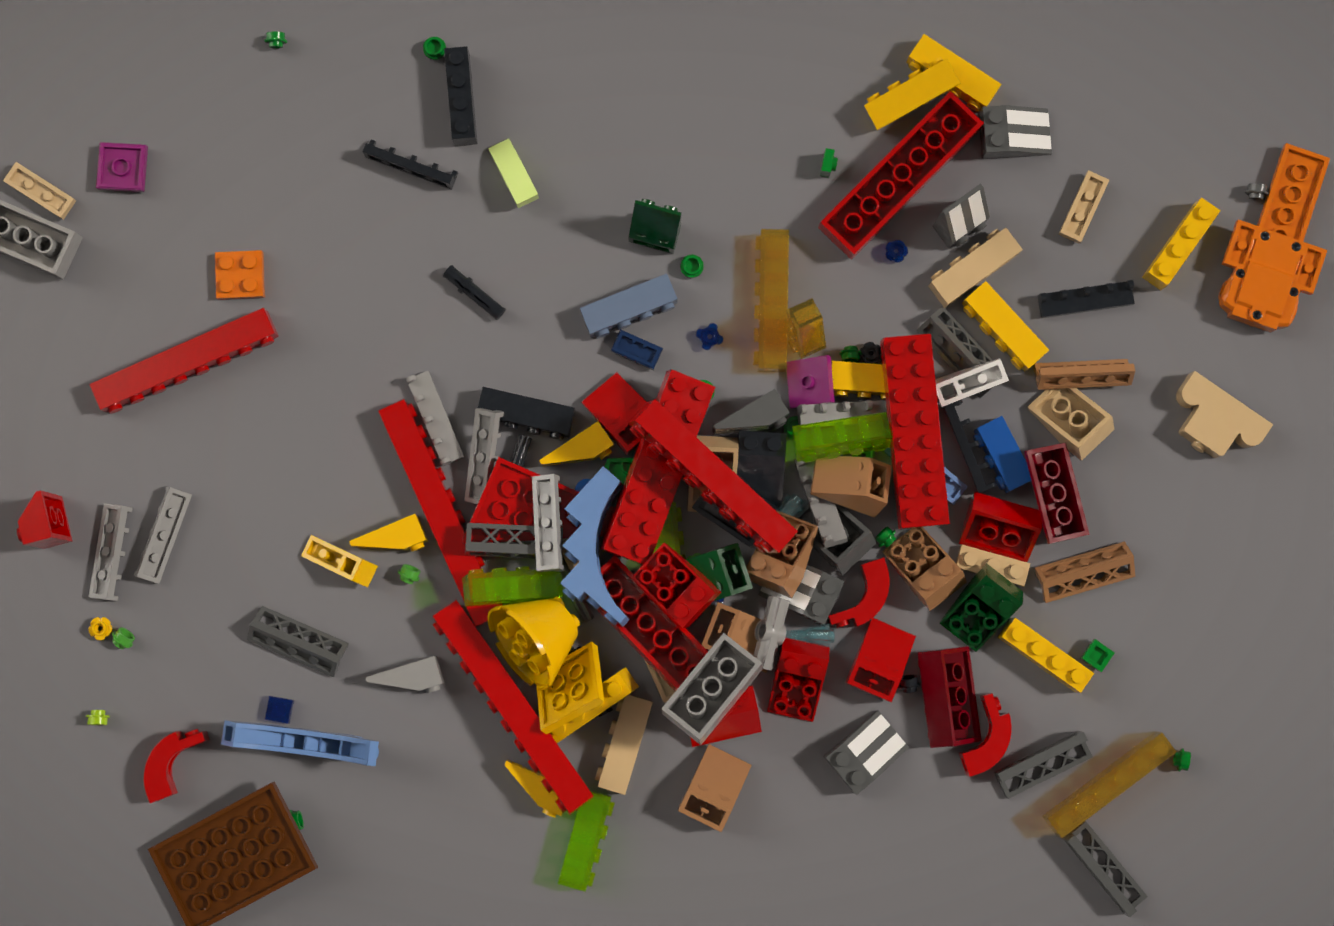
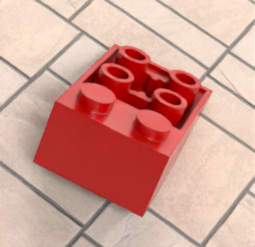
[581,372,646,455]
[632,542,722,628]
[845,618,916,702]
[767,638,830,722]

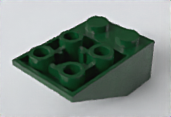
[628,199,682,254]
[685,543,753,601]
[939,563,1023,652]

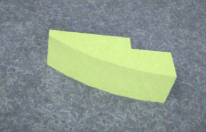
[488,139,539,208]

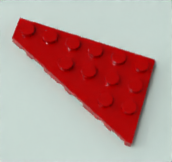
[461,457,615,544]

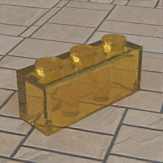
[785,298,826,359]

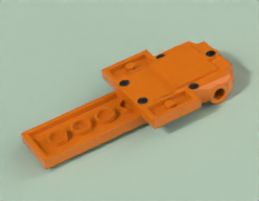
[1218,143,1330,333]

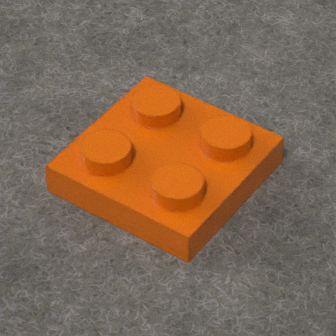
[215,250,265,300]

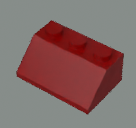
[17,490,73,549]
[959,492,1042,562]
[690,685,762,747]

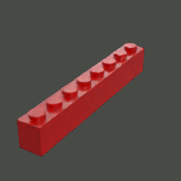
[89,307,279,414]

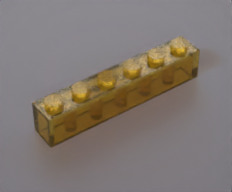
[753,229,789,372]
[1042,731,1176,838]

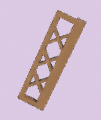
[1034,359,1135,390]
[1035,541,1136,603]

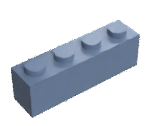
[580,273,678,339]

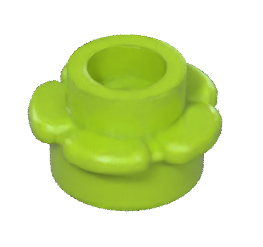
[85,710,110,726]

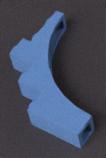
[561,466,629,627]
[221,720,379,766]

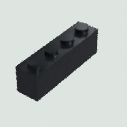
[444,46,478,146]
[478,387,576,440]

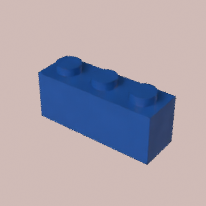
[973,416,1031,493]

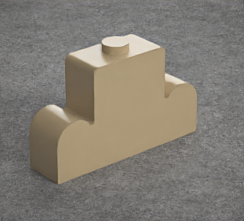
[1176,371,1273,458]

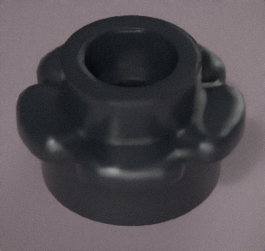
[860,342,882,364]
[898,674,921,693]

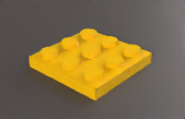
[536,642,604,734]

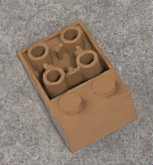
[810,454,892,518]
[746,511,818,598]
[882,527,967,611]
[701,602,768,673]
[678,744,752,832]

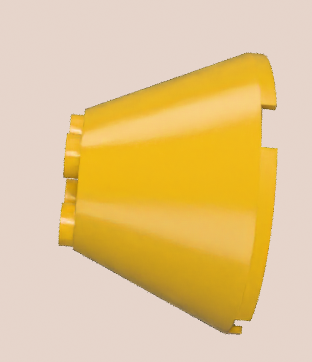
[488,596,580,690]

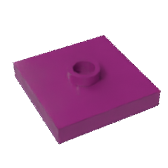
[96,142,148,192]
[786,355,835,409]

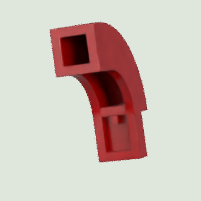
[828,557,890,628]
[959,693,1012,777]
[144,729,210,803]

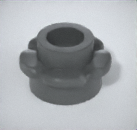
[1245,183,1269,200]

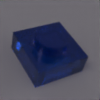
[265,696,294,724]

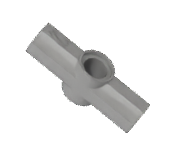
[753,595,790,670]

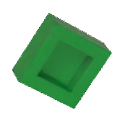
[820,148,838,178]
[1080,639,1115,672]

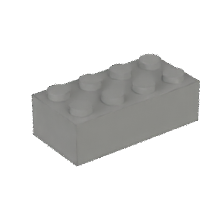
[0,200,83,280]
[661,633,762,745]

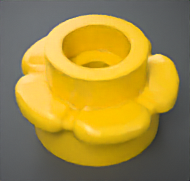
[88,617,112,640]

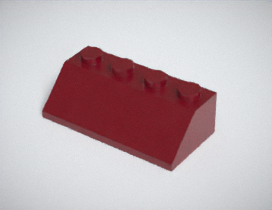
[1024,442,1090,544]
[918,646,982,748]

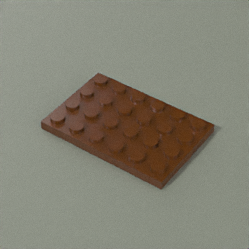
[148,781,318,926]

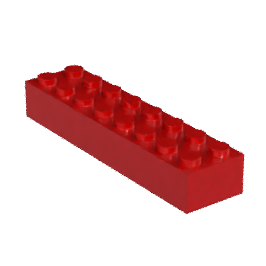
[818,91,984,260]
[880,334,950,529]
[599,369,715,565]
[628,399,798,553]
[586,555,747,727]

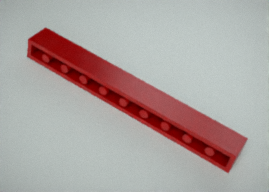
[378,399,503,627]
[432,600,594,815]

